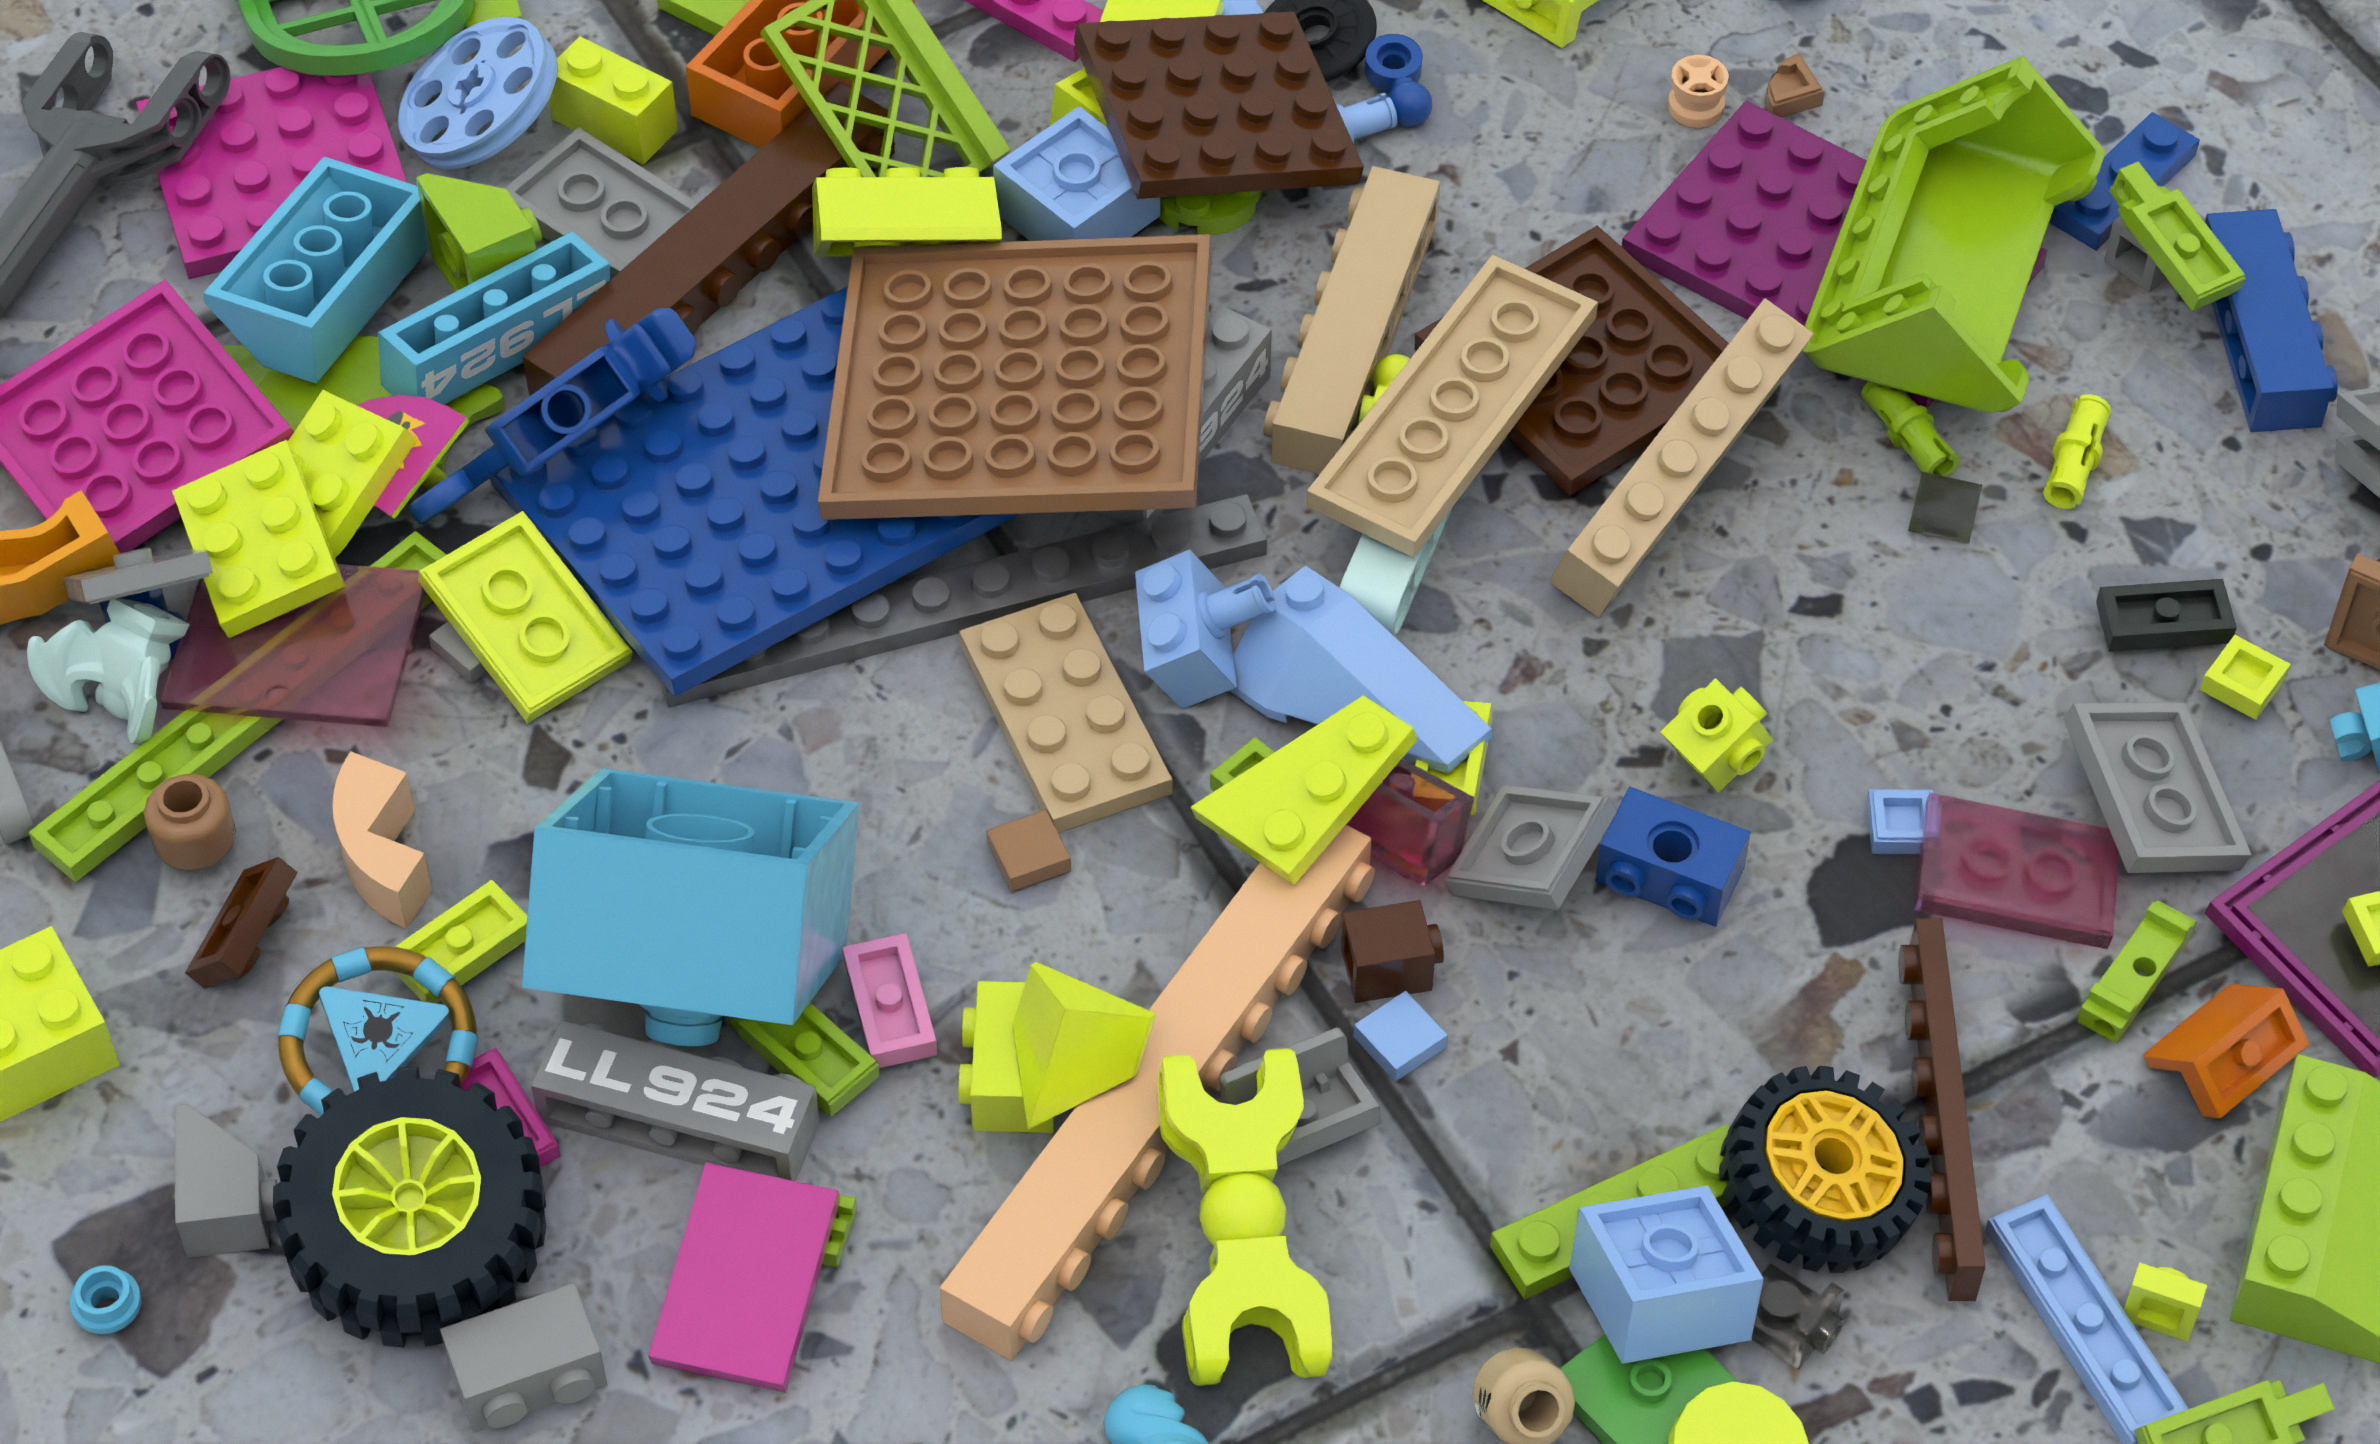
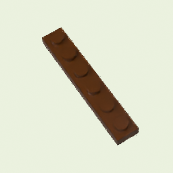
[1898,918,1986,1301]

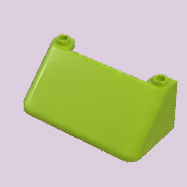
[1802,55,2106,414]

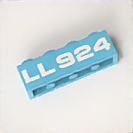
[378,231,610,404]

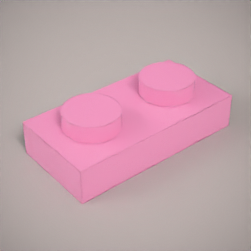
[842,933,937,1068]

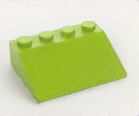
[2230,1054,2380,1363]

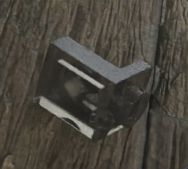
[1752,1263,1845,1370]

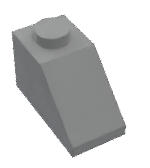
[174,1104,278,1258]

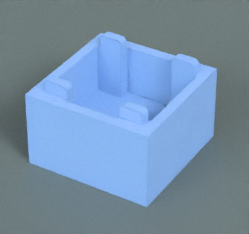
[993,106,1160,241]
[1569,1185,1764,1364]

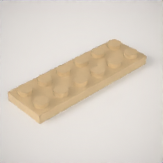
[1306,254,1598,558]

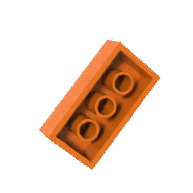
[685,0,915,149]

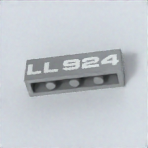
[1095,305,1272,525]
[531,1020,820,1181]

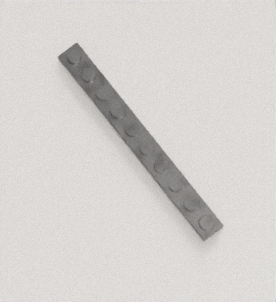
[659,494,1267,708]

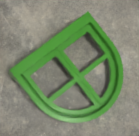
[236,0,475,76]

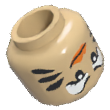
[1472,1347,1575,1444]

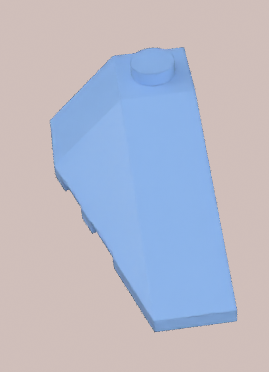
[1229,565,1493,773]

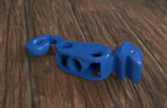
[408,308,697,525]

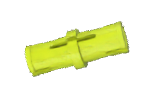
[2043,394,2112,509]

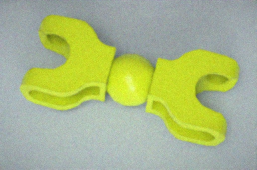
[1157,1048,1332,1386]

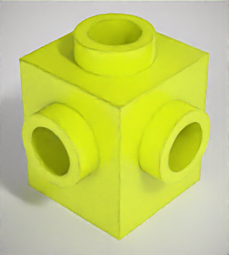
[1660,678,1774,793]

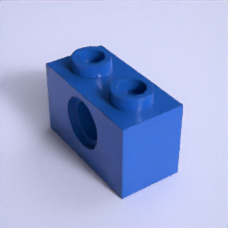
[1595,786,1751,927]

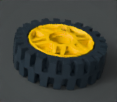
[1719,1065,1931,1273]

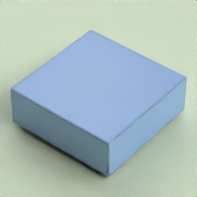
[1866,789,1939,854]
[1353,991,1448,1082]

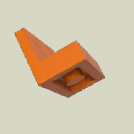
[2143,984,2310,1119]

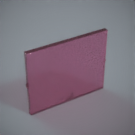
[161,564,426,727]

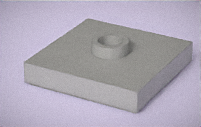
[63,547,213,605]
[1444,785,1617,910]

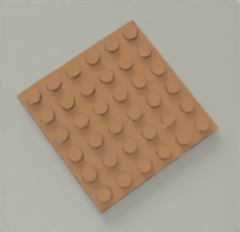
[818,234,1212,520]

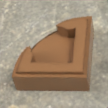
[1765,53,1825,118]

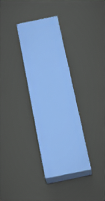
[1985,1194,2188,1444]

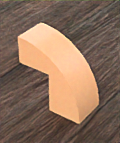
[332,751,433,929]

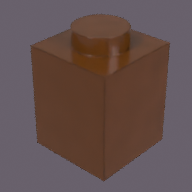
[1341,900,1444,1003]

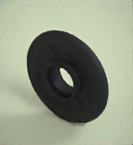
[1264,0,1377,82]

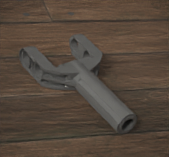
[0,32,231,319]

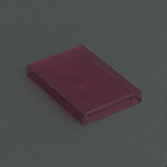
[1914,792,2119,949]

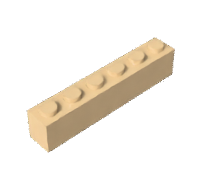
[1263,166,1440,474]
[1549,298,1814,618]

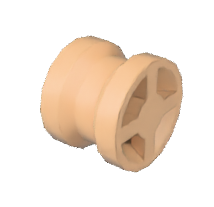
[1668,55,1729,128]

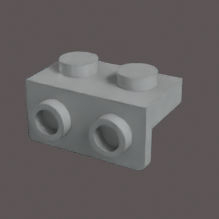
[1219,1028,1381,1167]

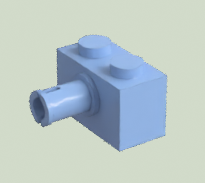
[1135,549,1276,709]

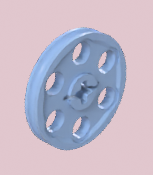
[398,17,558,169]

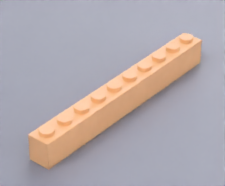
[940,825,1375,1361]

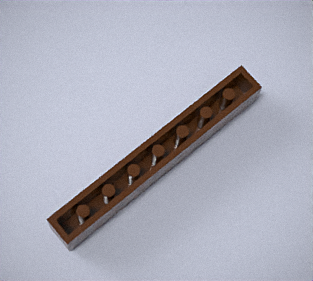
[522,81,895,396]

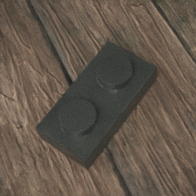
[2096,579,2237,652]

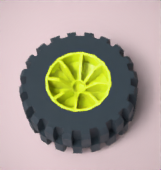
[273,1067,547,1348]

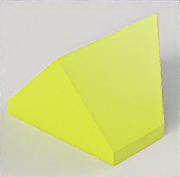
[1013,962,1156,1130]

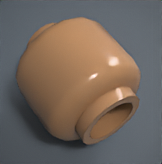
[144,774,236,871]

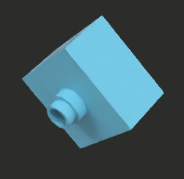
[522,768,860,1046]

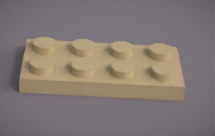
[959,592,1172,833]

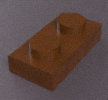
[185,857,298,988]

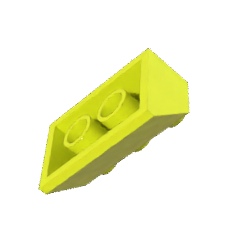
[812,167,1002,257]

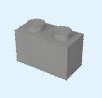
[440,1282,608,1433]

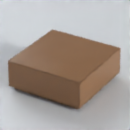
[986,810,1071,892]

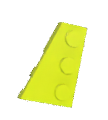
[1190,695,1418,885]

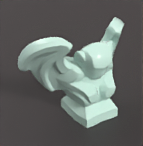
[27,598,190,745]

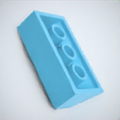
[203,157,429,384]

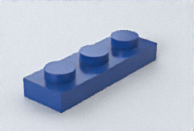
[2049,112,2200,251]

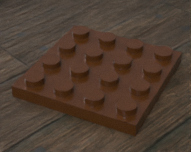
[1074,12,1364,199]
[1414,225,1729,496]

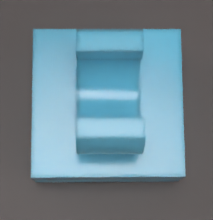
[2329,682,2380,774]

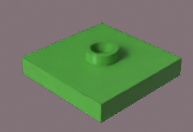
[1560,1334,1738,1444]

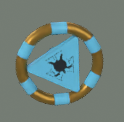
[277,946,478,1116]

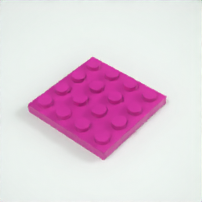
[136,67,407,279]
[0,279,294,553]

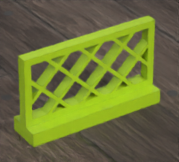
[760,0,1011,177]

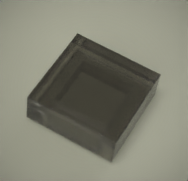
[1908,472,1982,544]

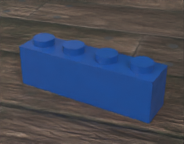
[2205,209,2338,432]

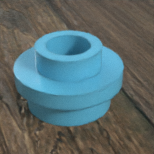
[70,1265,142,1334]

